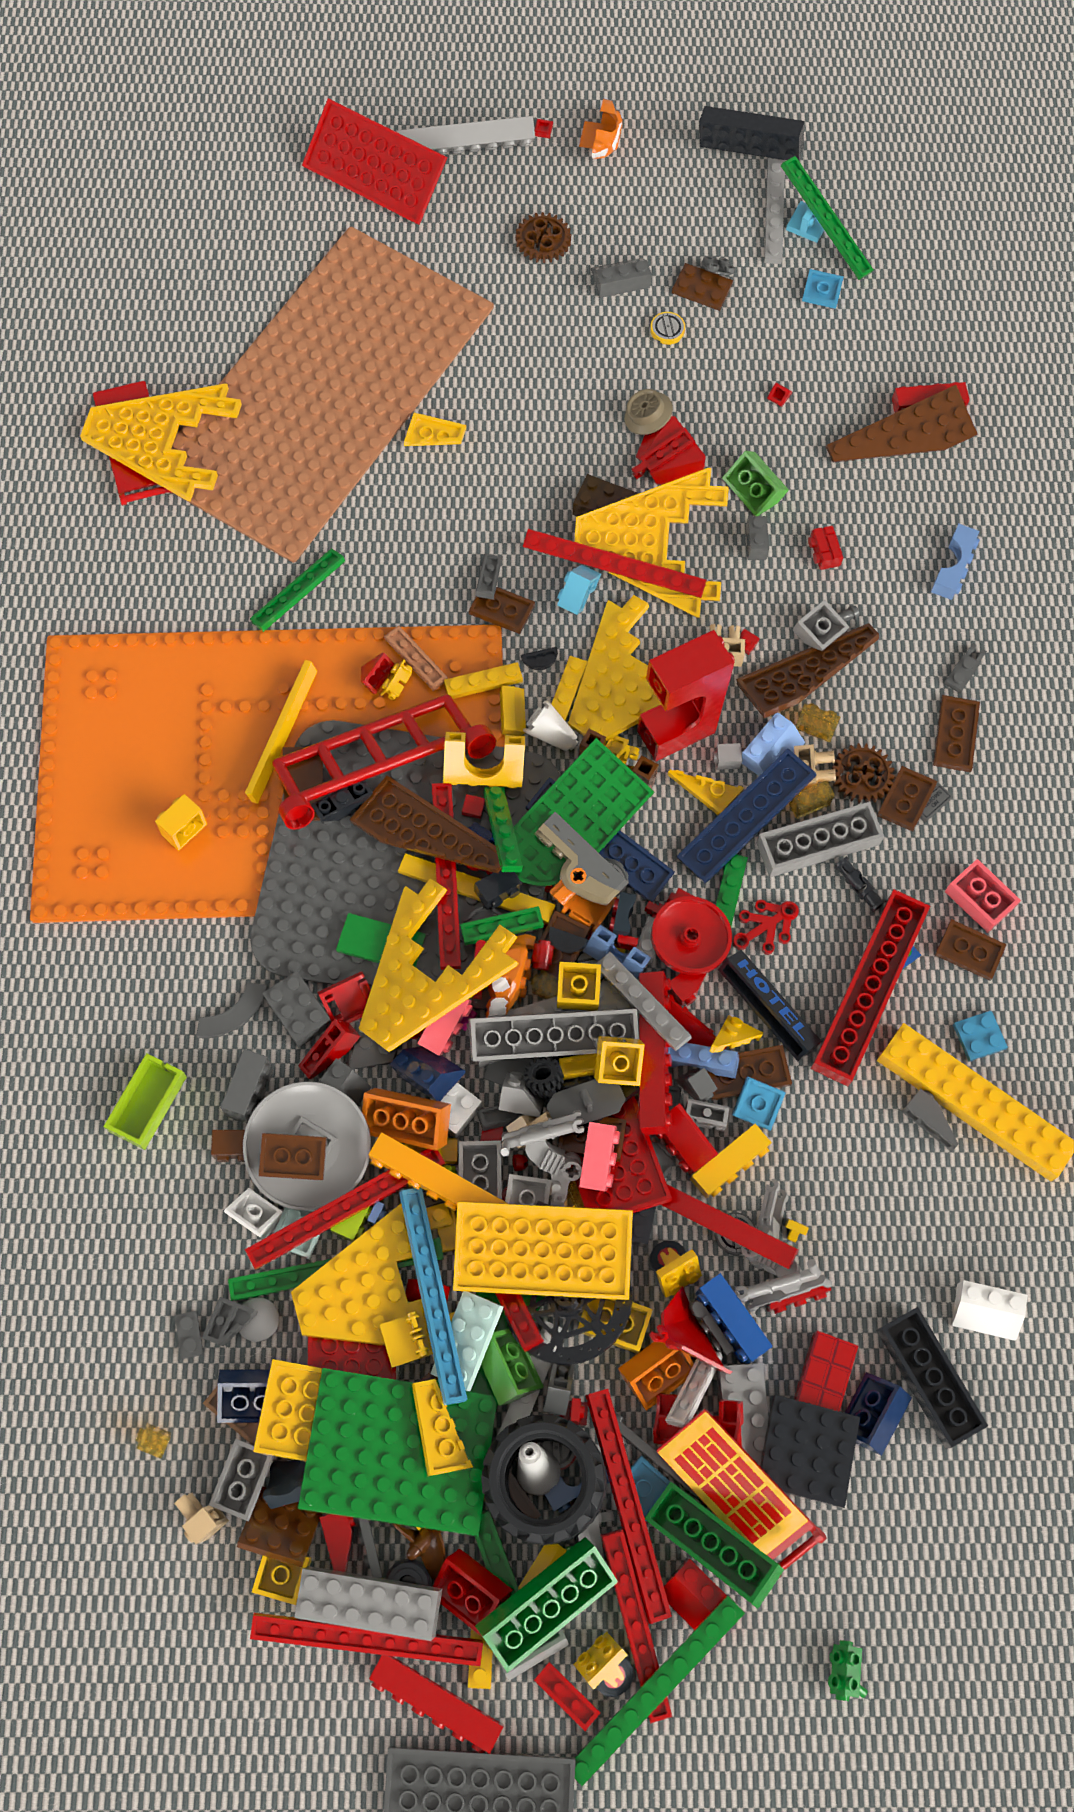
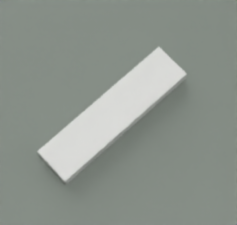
[666,1352,723,1428]

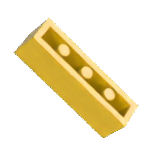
[690,1124,772,1199]

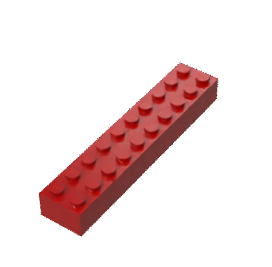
[810,889,930,1087]

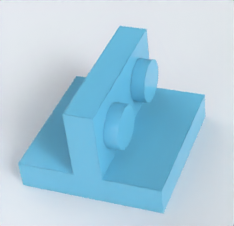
[786,201,824,243]

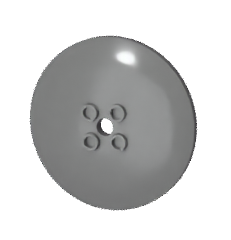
[243,1082,371,1211]

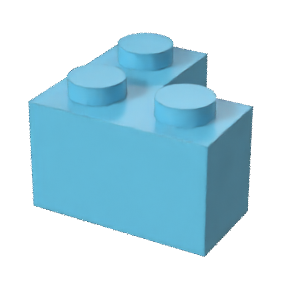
[557,564,601,615]

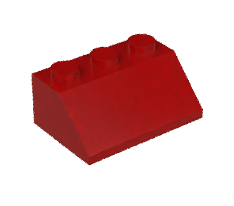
[655,1103,718,1175]
[433,1549,513,1637]
[663,1558,727,1630]

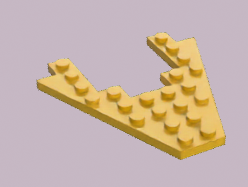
[359,878,519,1052]

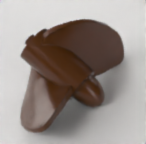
[393,1524,445,1579]

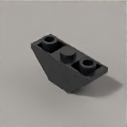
[311,780,373,822]

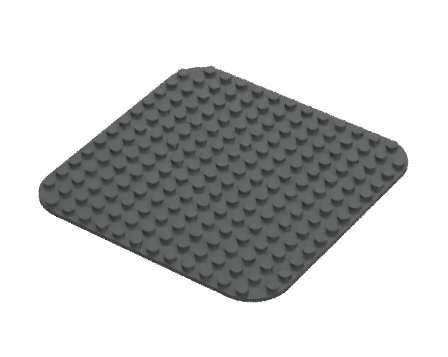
[250,720,560,1010]

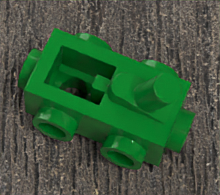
[828,1640,868,1701]

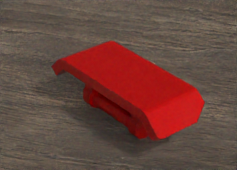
[668,994,727,1050]

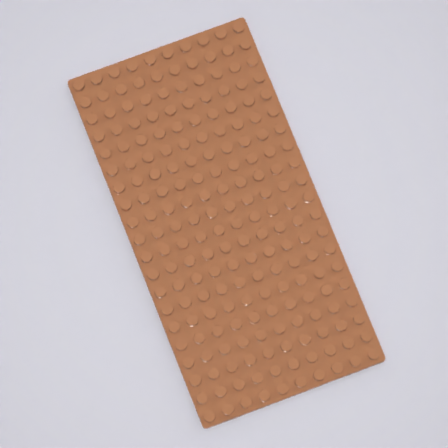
[158,227,494,563]

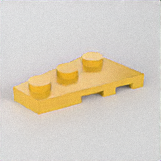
[404,413,466,446]

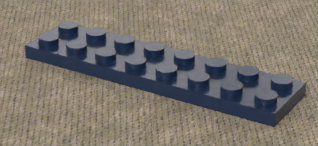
[677,749,817,884]
[525,777,675,902]

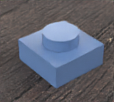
[367,1202,387,1225]

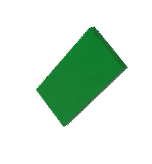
[336,913,426,968]

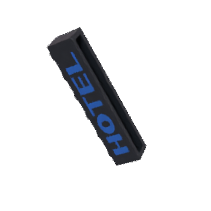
[717,950,822,1062]

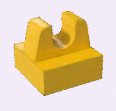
[785,1218,809,1243]

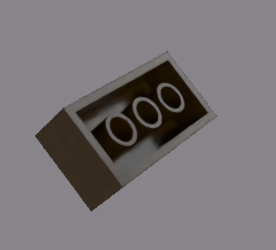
[572,474,639,517]

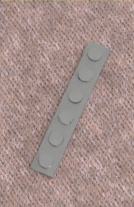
[596,952,691,1051]

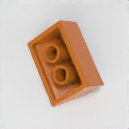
[618,1342,694,1411]

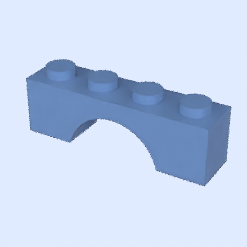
[931,523,980,600]
[668,1043,739,1078]

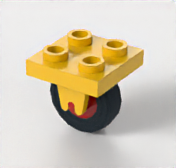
[650,1241,702,1298]
[573,1631,633,1697]

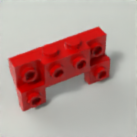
[653,1393,744,1447]

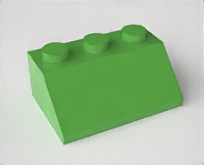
[722,451,789,516]
[481,1329,544,1406]

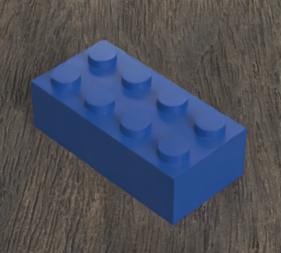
[695,1273,773,1364]

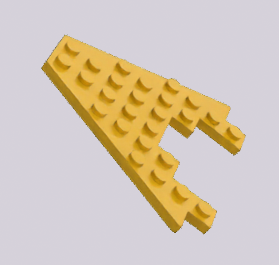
[80,384,242,501]
[574,468,729,618]
[568,595,661,741]
[291,1203,455,1346]

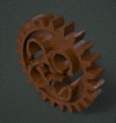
[515,212,572,263]
[832,743,895,804]

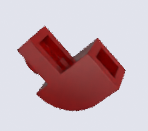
[551,1398,588,1426]

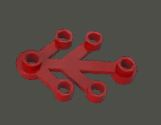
[733,900,799,955]

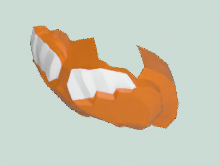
[579,99,623,159]
[486,934,536,1017]

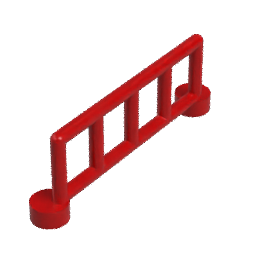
[272,694,496,830]

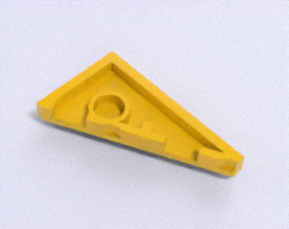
[667,769,744,815]
[710,1015,764,1053]

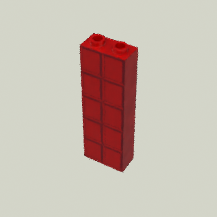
[794,1331,859,1412]

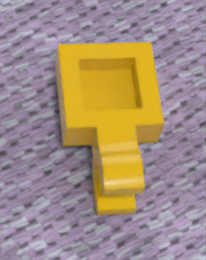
[606,736,640,761]

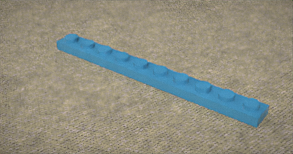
[399,1188,467,1405]

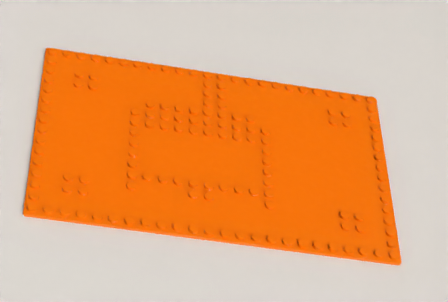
[30,625,505,923]

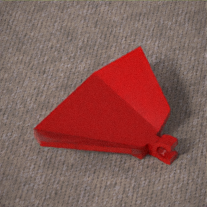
[631,416,706,485]
[649,1286,732,1374]

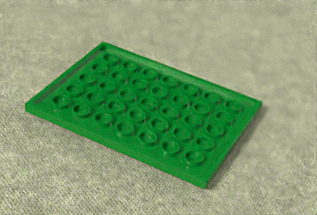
[297,1368,497,1536]

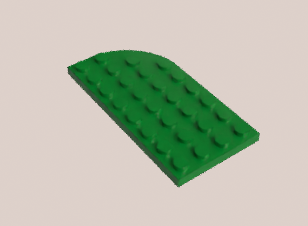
[513,738,655,886]

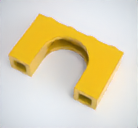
[443,732,525,788]

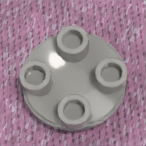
[239,1298,279,1342]

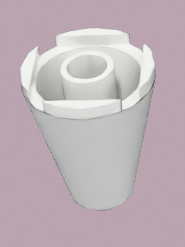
[523,700,578,751]
[516,1442,561,1496]

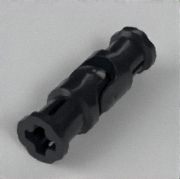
[834,856,886,913]

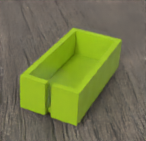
[103,1053,187,1150]

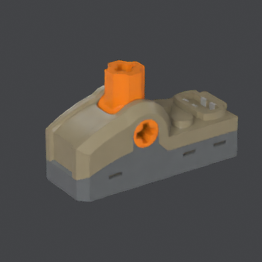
[535,812,629,906]

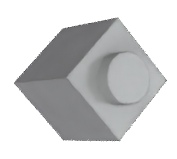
[712,743,742,770]

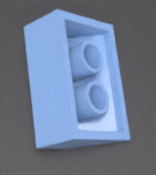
[742,713,805,776]

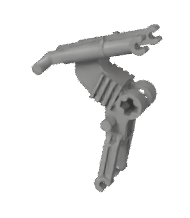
[500,1110,584,1207]
[736,1179,832,1312]

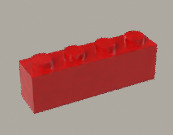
[892,382,970,413]

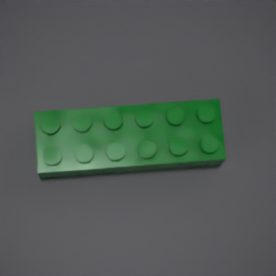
[645,1481,784,1609]
[475,1537,618,1673]

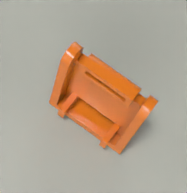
[561,894,617,933]

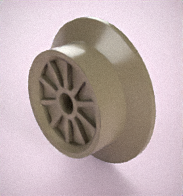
[624,389,673,435]

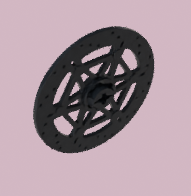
[505,1281,633,1365]

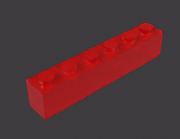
[369,1655,504,1754]

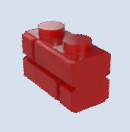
[808,525,844,570]

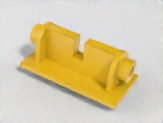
[381,660,412,700]

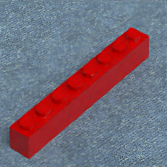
[639,971,672,1135]

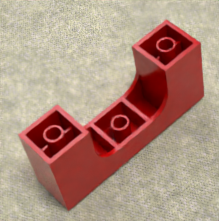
[637,630,735,762]

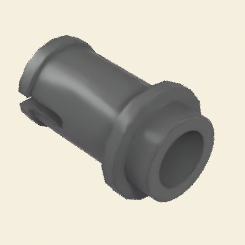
[838,605,860,622]

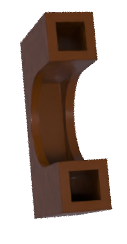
[578,728,659,789]

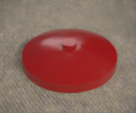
[651,896,732,975]

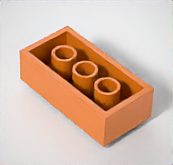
[362,1088,451,1150]

